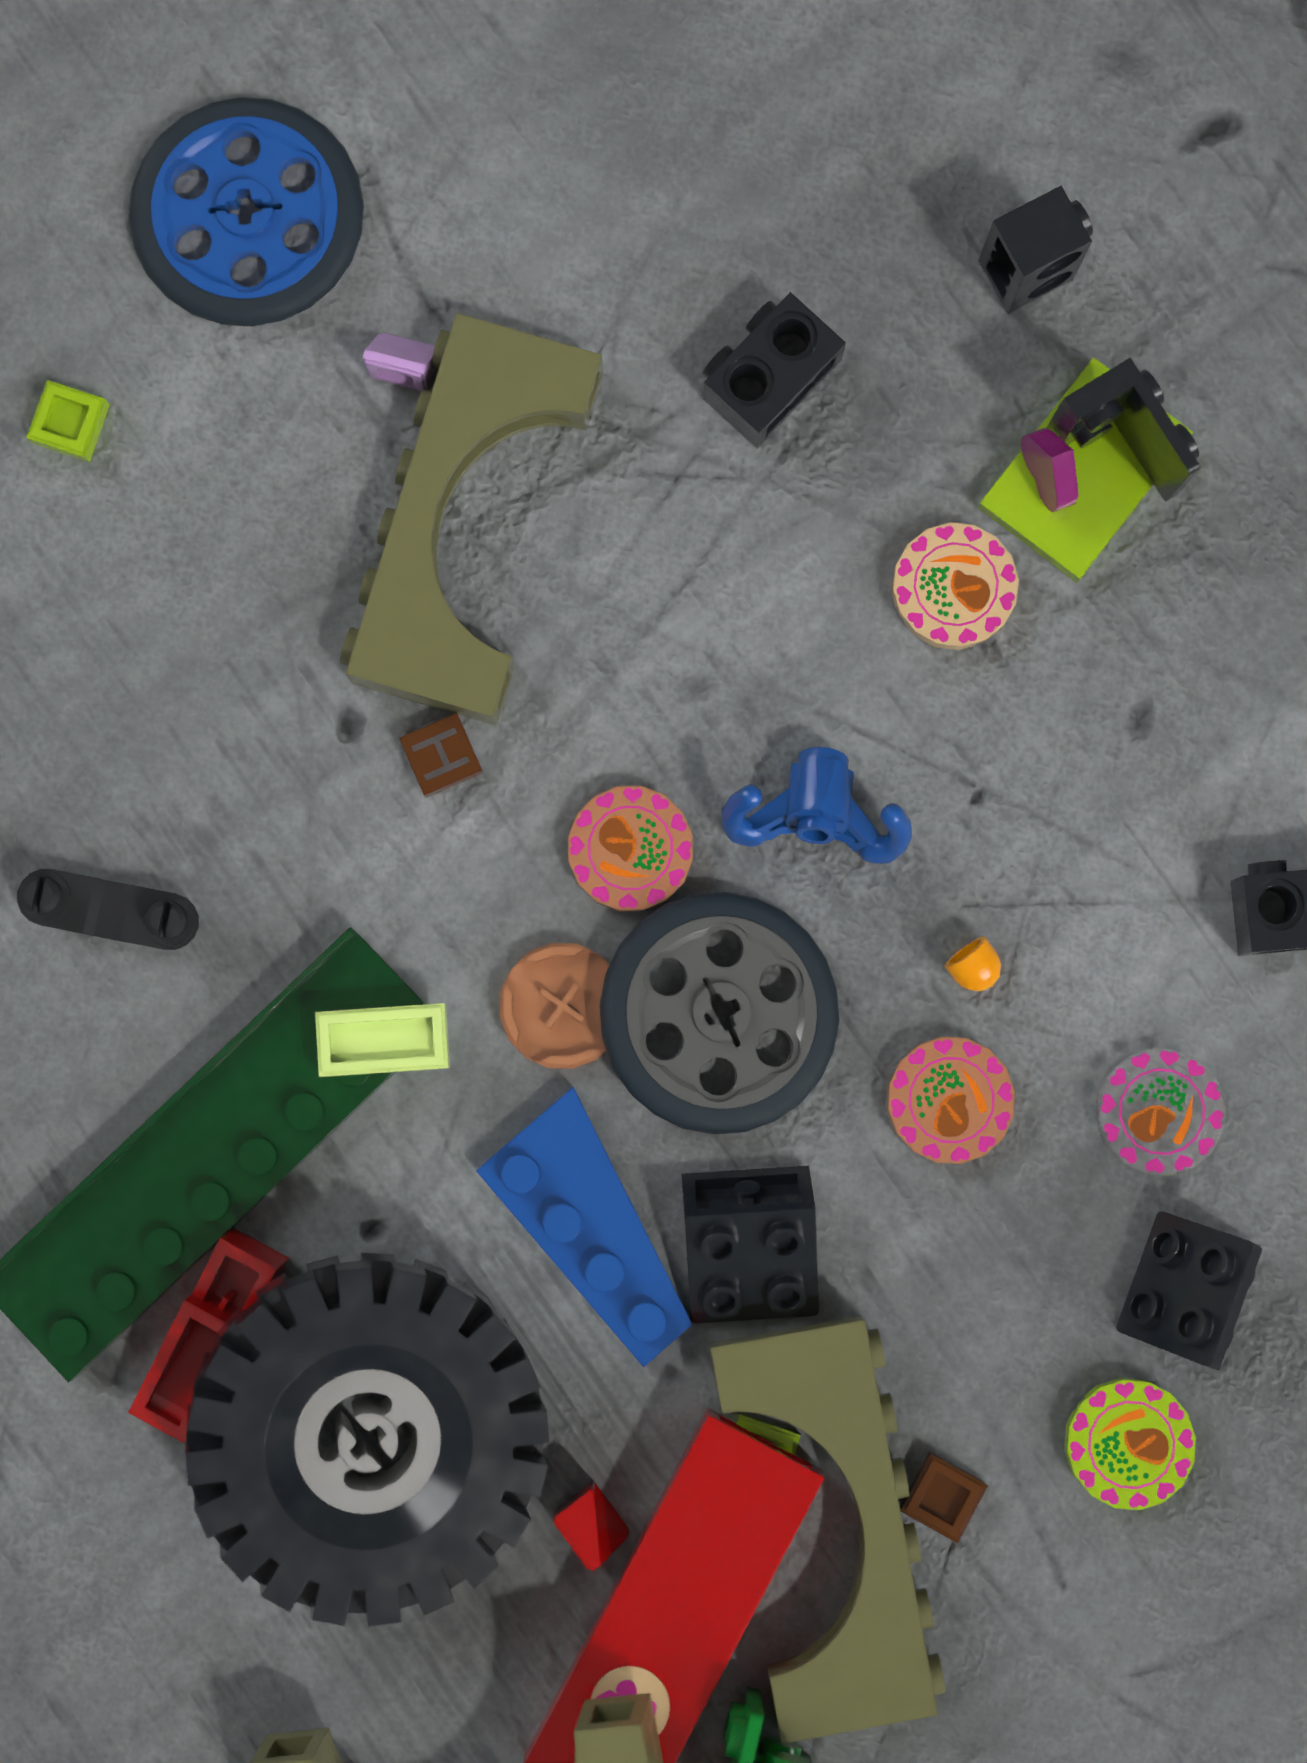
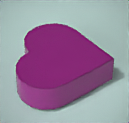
[1021,428,1078,512]

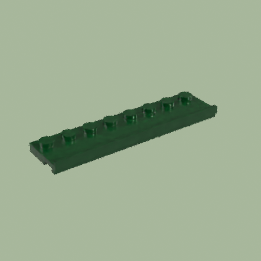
[0,927,425,1383]

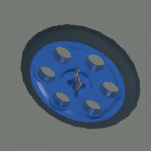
[129,97,364,327]

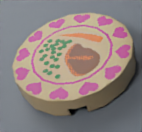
[891,522,1019,650]

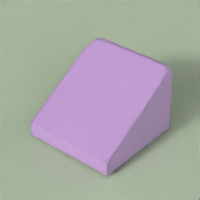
[363,333,435,391]

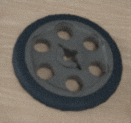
[599,892,839,1135]

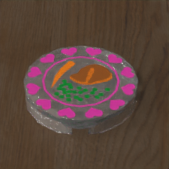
[1096,1048,1226,1176]

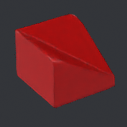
[553,1480,629,1571]

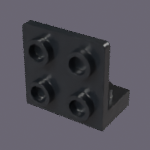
[1046,357,1200,501]
[681,1165,819,1323]

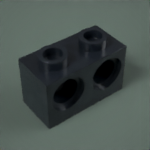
[978,185,1093,314]
[703,292,846,448]
[1230,860,1307,956]

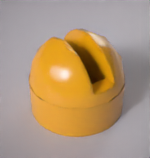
[944,936,1001,991]

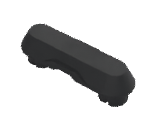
[17,869,199,950]

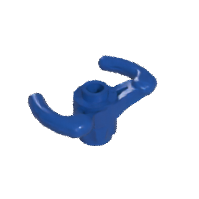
[721,747,912,864]

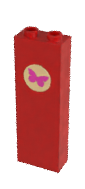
[523,1408,825,1763]

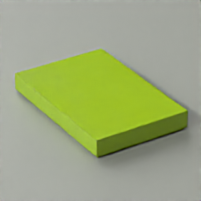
[977,357,1194,583]

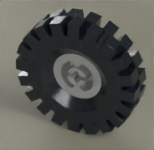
[185,1253,549,1627]

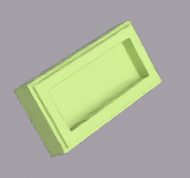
[315,1003,450,1077]

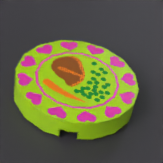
[1064,1378,1196,1510]

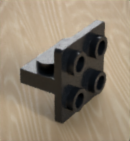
[1116,1211,1263,1370]

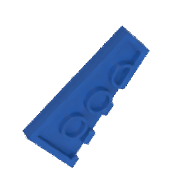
[476,1087,692,1367]

